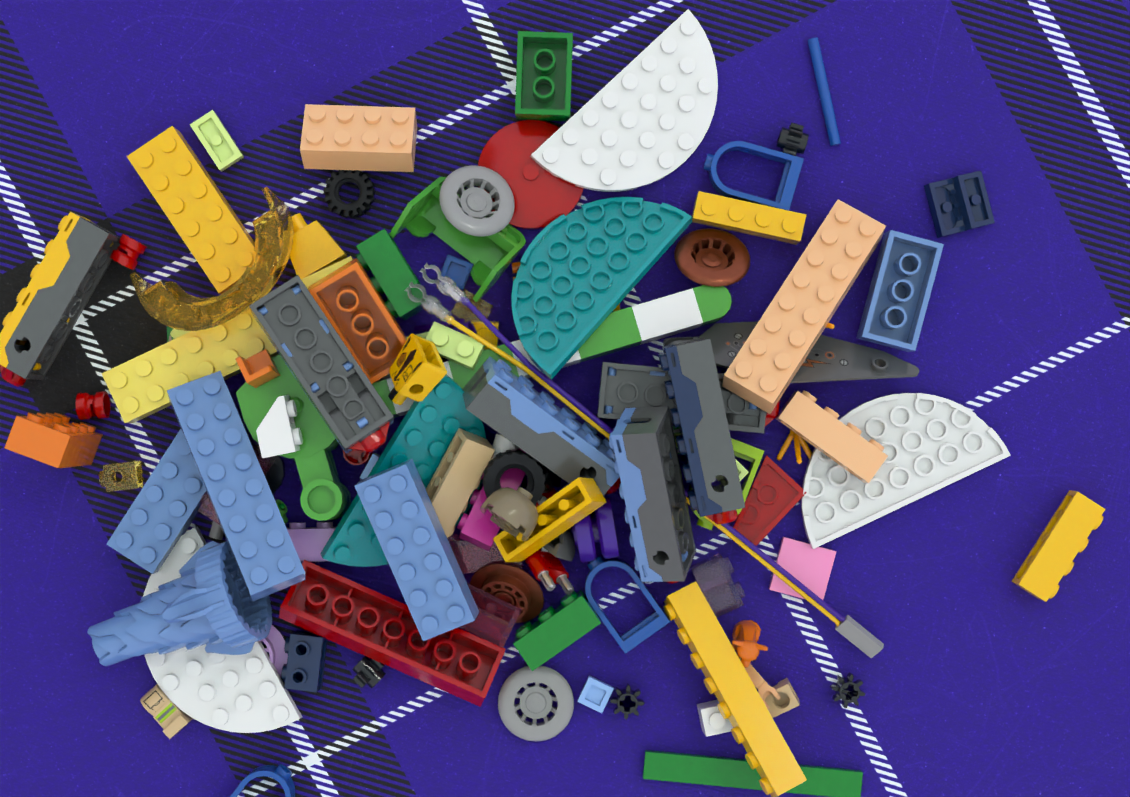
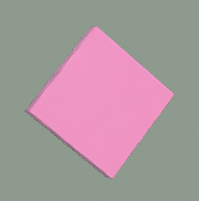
[768,537,837,600]

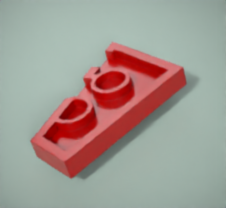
[733,455,807,546]

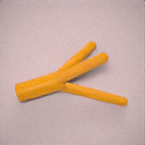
[776,430,812,464]

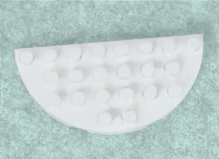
[530,9,718,192]
[801,393,1011,549]
[143,527,302,733]

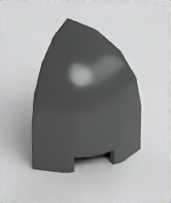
[543,529,576,561]

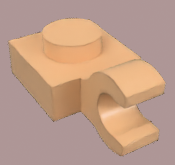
[744,664,781,709]

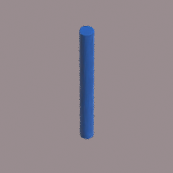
[807,37,841,146]

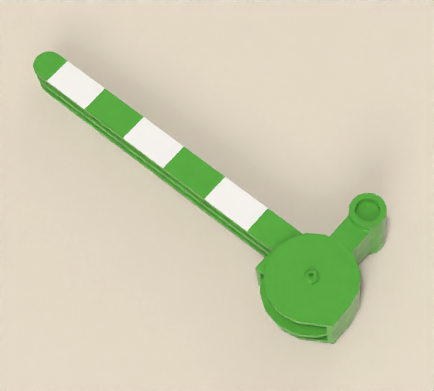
[236,285,732,521]

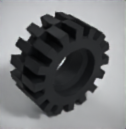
[324,170,375,219]

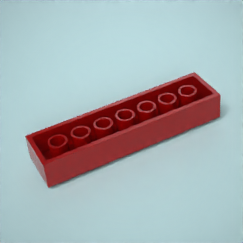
[279,560,506,707]

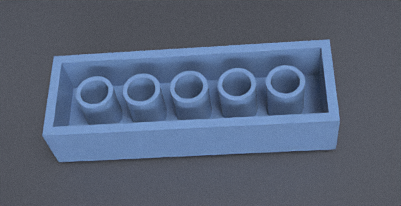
[107,429,249,574]
[354,459,479,641]

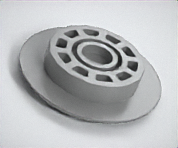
[439,165,515,237]
[498,666,574,742]

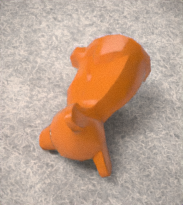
[732,620,768,668]

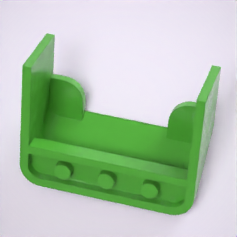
[389,177,526,302]

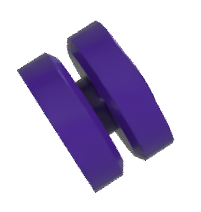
[572,497,619,563]

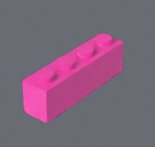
[457,448,526,552]

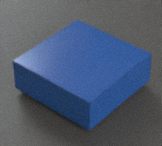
[438,254,473,290]

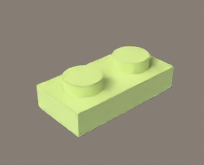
[190,110,244,172]
[426,321,485,370]

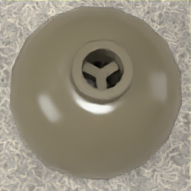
[480,487,538,541]

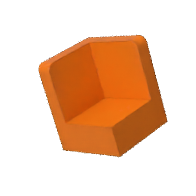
[235,349,280,388]

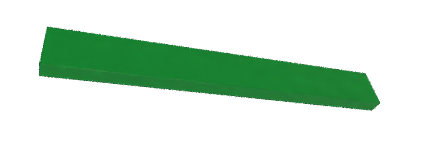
[643,750,863,797]

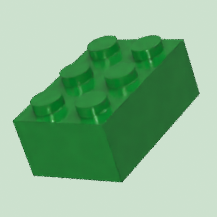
[515,31,573,121]
[356,228,431,320]
[513,590,601,671]

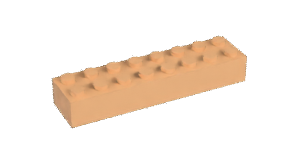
[722,199,886,414]

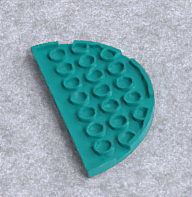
[511,197,692,380]
[320,374,486,567]

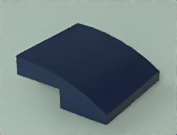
[924,171,995,238]

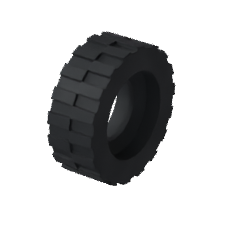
[483,450,546,506]

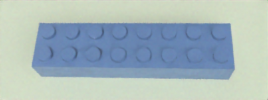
[167,371,306,602]

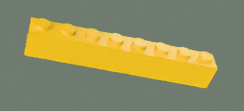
[663,581,807,797]

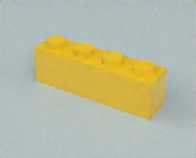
[692,191,807,245]
[493,477,607,562]
[1011,490,1105,602]

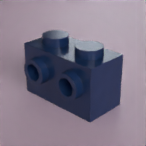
[281,630,328,693]

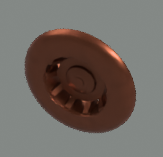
[674,228,750,287]
[470,563,544,623]

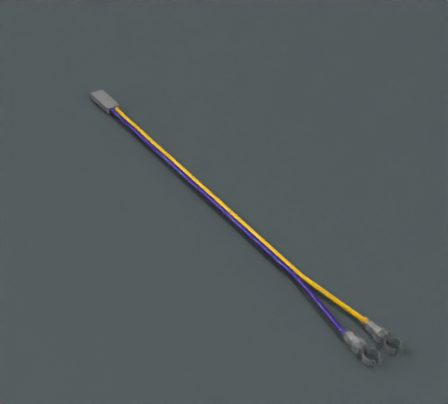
[404,263,884,658]

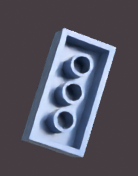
[856,230,944,352]

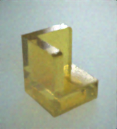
[451,289,494,322]

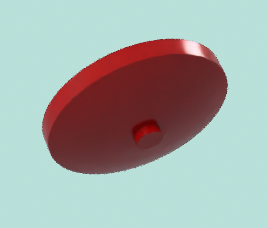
[478,120,584,230]

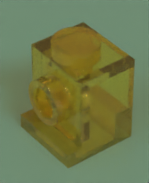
[99,461,144,492]

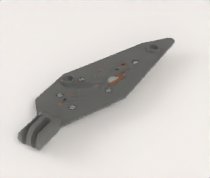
[663,321,919,383]

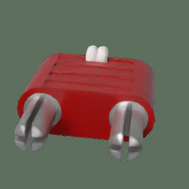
[525,547,574,595]

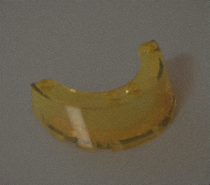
[130,187,294,331]

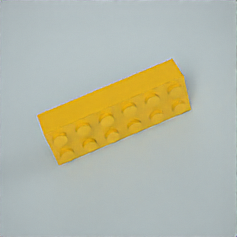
[127,126,270,296]

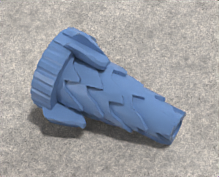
[87,541,272,666]

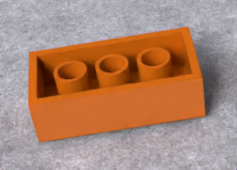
[308,258,407,384]
[4,412,103,468]

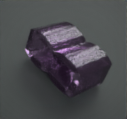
[690,553,746,618]

